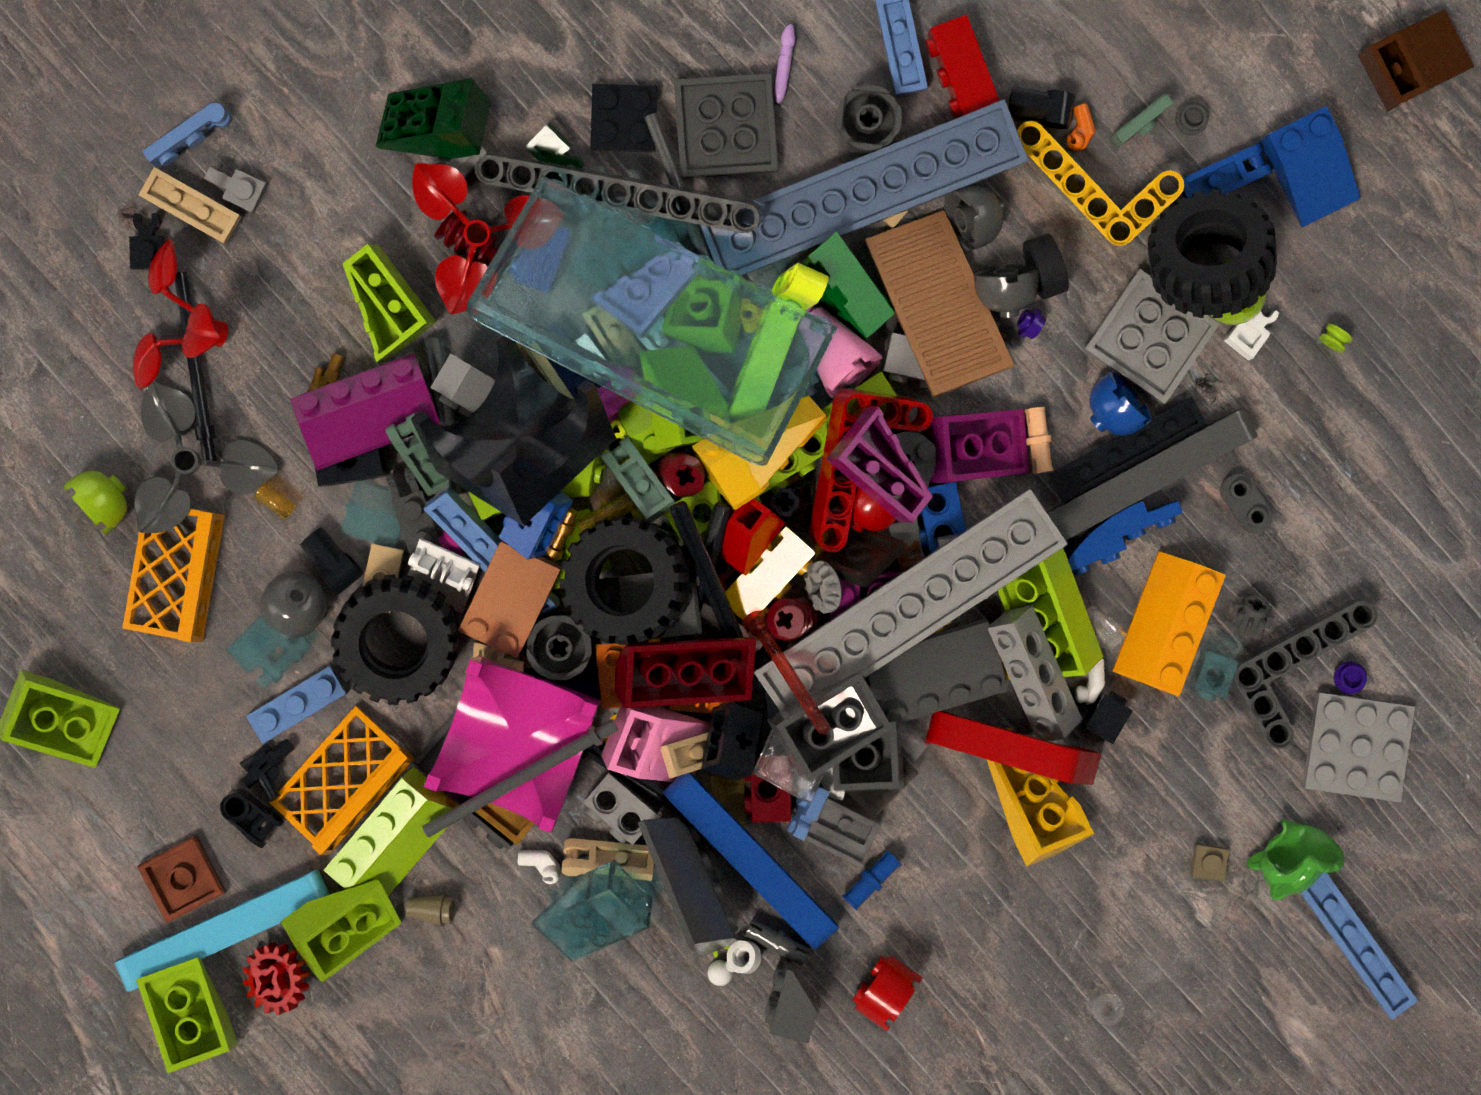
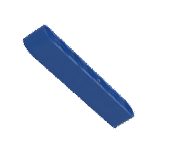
[662,772,839,950]

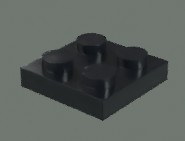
[590,84,658,153]

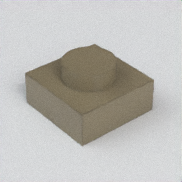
[1190,844,1229,882]

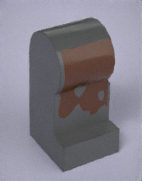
[887,518,925,571]

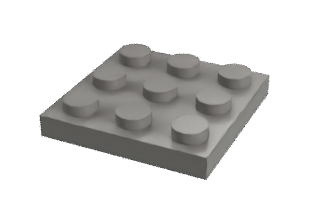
[1083,269,1220,405]
[1302,692,1415,803]

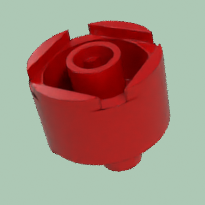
[852,954,923,1031]

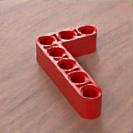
[809,389,933,552]
[925,711,1101,785]

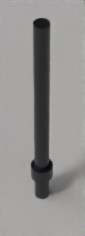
[175,272,216,461]

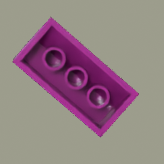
[290,354,441,470]

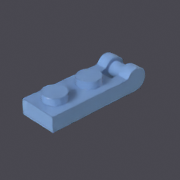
[142,103,232,167]

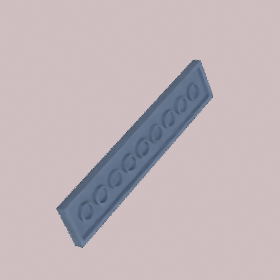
[700,99,1028,279]

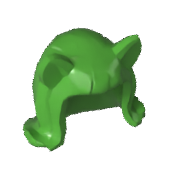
[1246,819,1345,900]

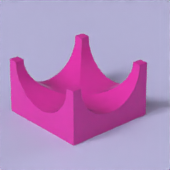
[424,656,602,833]

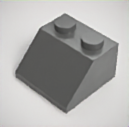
[833,722,904,792]

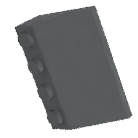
[638,817,740,957]

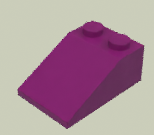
[922,409,1030,483]

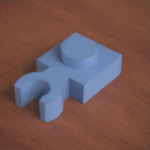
[786,781,830,840]

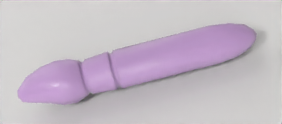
[773,24,796,104]

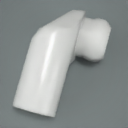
[1075,659,1105,705]
[518,849,561,884]

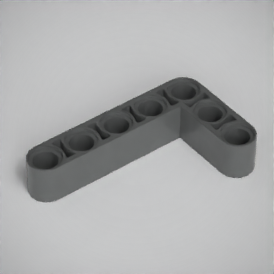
[1227,600,1378,749]

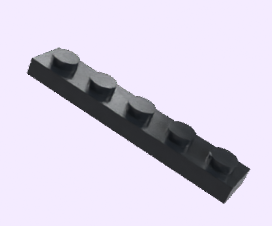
[1048,397,1207,503]

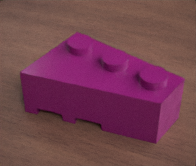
[826,406,933,523]

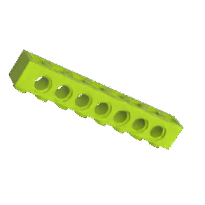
[662,371,897,546]

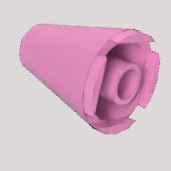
[797,306,882,398]

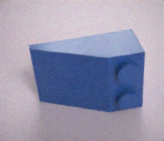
[1259,106,1361,228]

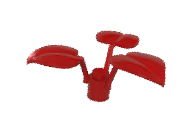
[412,163,564,314]
[133,238,228,390]

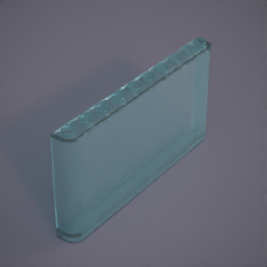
[466,175,838,466]

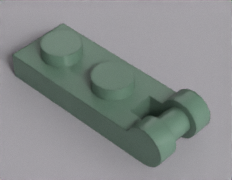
[385,413,449,496]
[600,437,675,523]

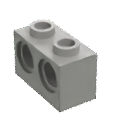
[583,771,659,845]

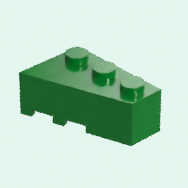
[803,231,895,341]

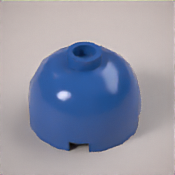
[1089,371,1153,436]

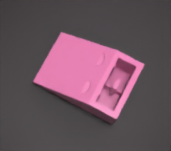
[601,704,710,782]

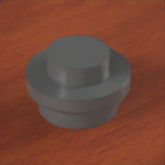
[1175,102,1209,135]

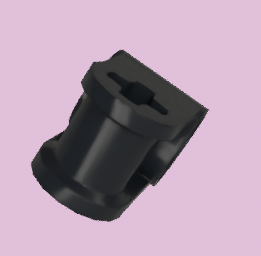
[220,789,284,848]

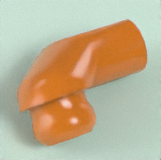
[1066,103,1096,152]

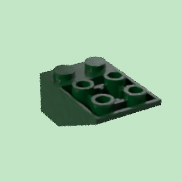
[376,78,491,159]

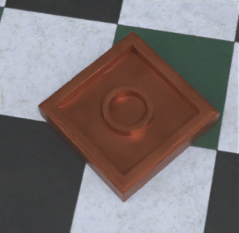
[137,835,226,923]

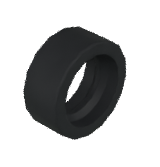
[1023,233,1069,300]

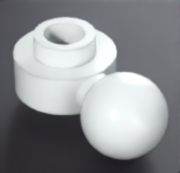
[707,940,761,986]

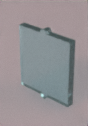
[340,482,403,548]

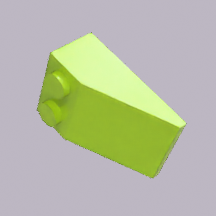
[0,669,120,768]
[280,879,402,983]
[136,956,239,1073]

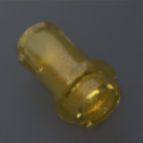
[253,482,297,521]

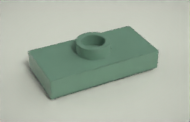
[1111,94,1174,149]

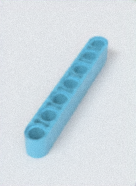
[114,869,330,992]

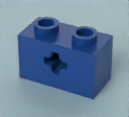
[499,491,573,560]

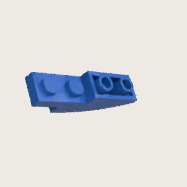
[1067,501,1183,576]

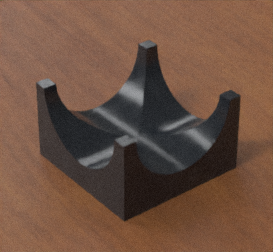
[411,334,616,526]

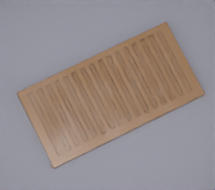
[864,210,1014,398]

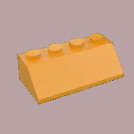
[1112,551,1226,697]

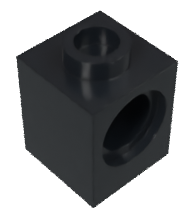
[1080,691,1133,744]

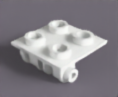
[408,538,480,614]

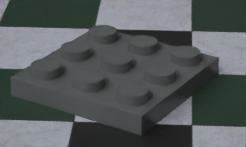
[674,73,778,179]

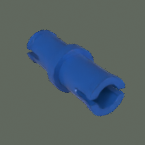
[842,850,902,911]

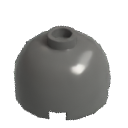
[944,184,1005,251]
[974,264,1039,318]
[261,571,327,638]

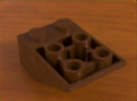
[1358,9,1474,112]

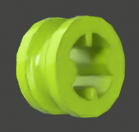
[1319,323,1353,353]

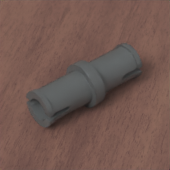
[744,917,811,966]

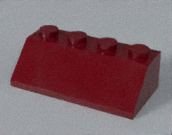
[614,637,756,708]

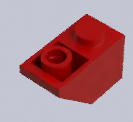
[720,498,785,576]

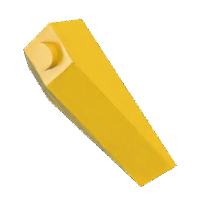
[692,395,827,510]

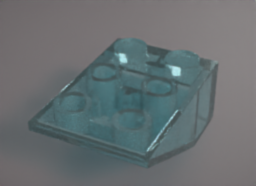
[532,860,653,961]

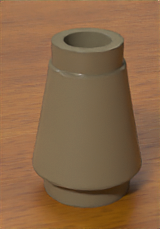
[406,894,456,927]

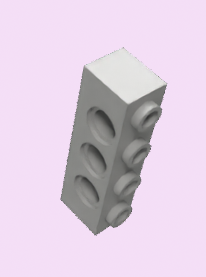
[987,605,1082,741]

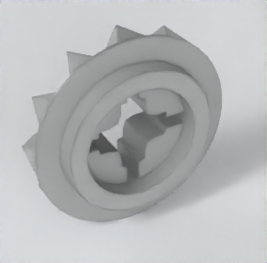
[804,561,841,614]

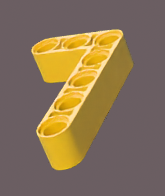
[1017,121,1184,246]

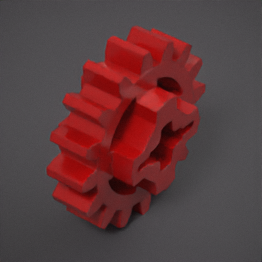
[242,942,310,1015]

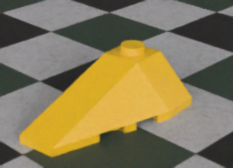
[986,728,1094,867]

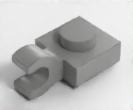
[204,167,267,214]

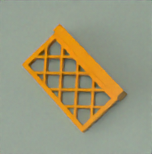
[122,509,225,642]
[269,706,416,855]

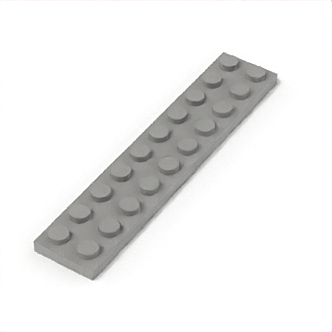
[754,488,1068,712]

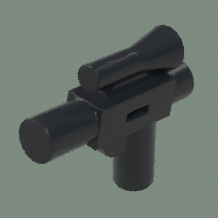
[240,739,295,802]

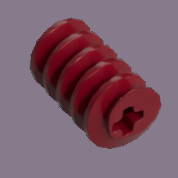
[434,210,508,274]
[657,450,705,497]
[767,596,826,641]

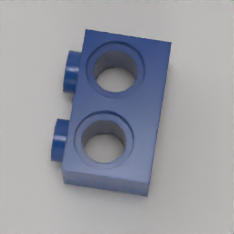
[918,482,966,554]

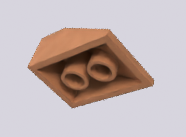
[458,539,561,658]

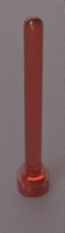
[742,610,830,735]

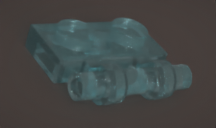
[226,616,312,690]

